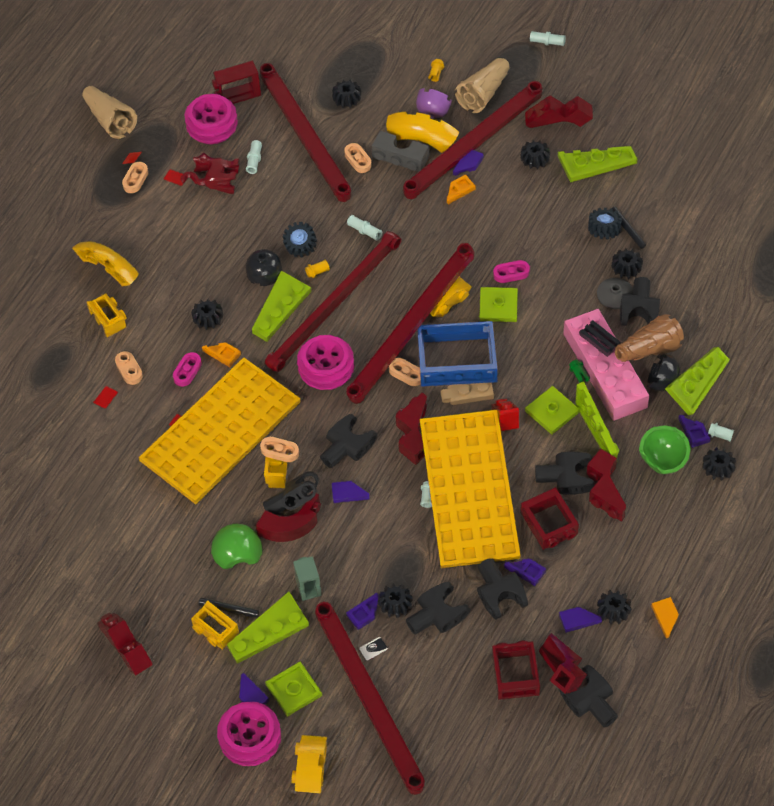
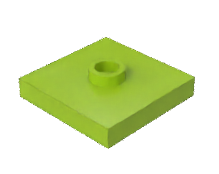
[480,287,518,322]
[525,386,580,435]
[265,661,323,717]

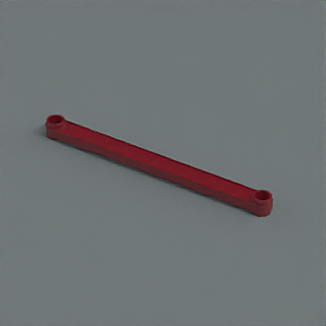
[260,63,351,202]
[403,81,543,199]
[265,231,402,372]
[346,243,475,404]
[315,602,425,795]

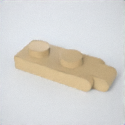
[441,383,494,405]

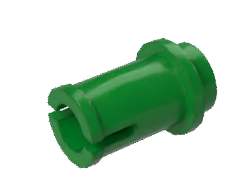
[569,359,590,383]

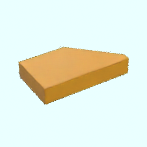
[447,174,476,204]
[202,342,241,367]
[651,597,679,638]

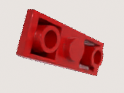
[491,399,519,431]

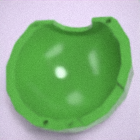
[639,425,691,475]
[211,523,262,569]

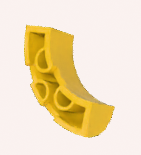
[386,112,459,153]
[72,241,139,286]

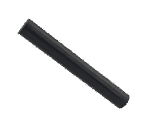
[611,207,646,249]
[199,598,259,618]

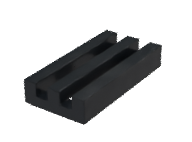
[579,320,621,357]

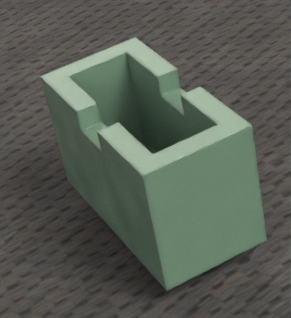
[293,556,322,601]

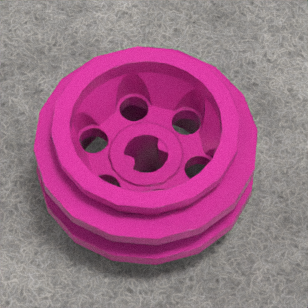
[184,94,238,145]
[297,335,354,390]
[217,702,281,766]

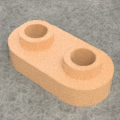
[344,143,371,173]
[122,162,148,193]
[115,351,143,385]
[389,358,421,386]
[260,437,299,462]

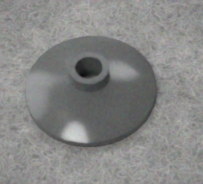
[597,278,633,309]

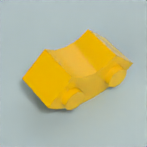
[430,276,471,317]
[292,735,327,793]

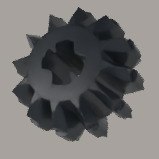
[332,79,361,108]
[520,140,550,170]
[611,248,643,280]
[191,298,223,331]
[702,447,736,481]
[378,583,413,618]
[597,589,632,625]

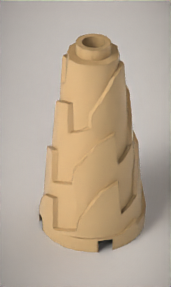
[455,58,509,113]
[82,86,137,139]

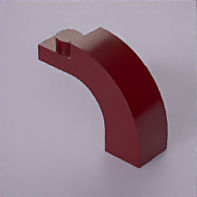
[256,492,321,542]

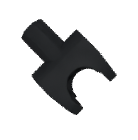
[620,277,660,326]
[320,414,378,468]
[535,452,595,495]
[263,471,319,515]
[477,558,528,620]
[406,582,470,635]
[558,665,618,728]

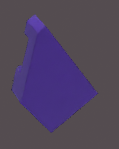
[453,150,484,176]
[678,415,710,448]
[332,481,370,503]
[504,558,546,586]
[346,593,379,630]
[559,607,602,633]
[239,673,269,705]

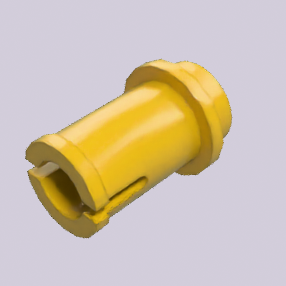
[428,59,444,82]
[305,260,330,278]

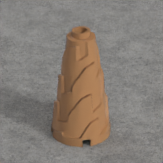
[615,314,684,362]

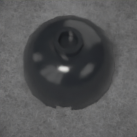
[245,249,282,286]
[647,352,681,392]

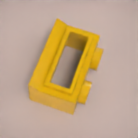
[87,294,127,338]
[264,448,288,488]
[191,601,239,650]

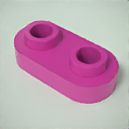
[493,260,530,283]
[173,352,202,387]

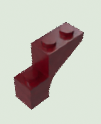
[525,95,593,128]
[395,392,427,465]
[586,449,626,522]
[97,613,153,676]
[539,633,587,694]

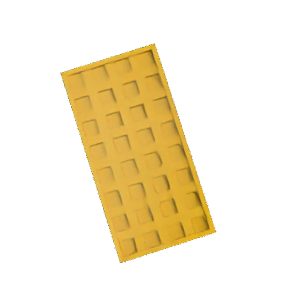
[139,358,301,504]
[420,410,521,568]

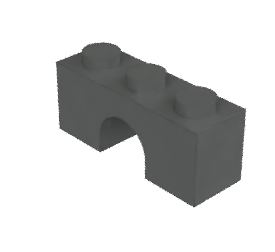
[372,131,429,172]

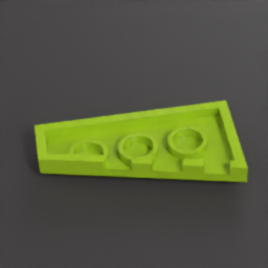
[558,146,637,182]
[252,271,311,342]
[665,347,730,415]
[575,382,619,458]
[227,592,309,664]

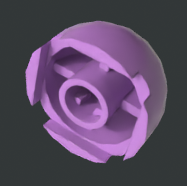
[416,88,452,119]

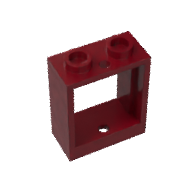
[212,60,261,104]
[520,487,579,550]
[492,640,540,700]

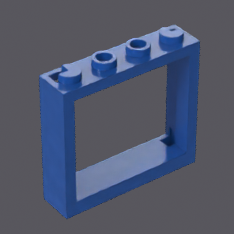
[417,321,497,386]

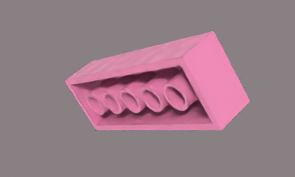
[564,309,649,421]

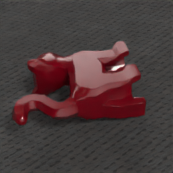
[180,153,239,194]

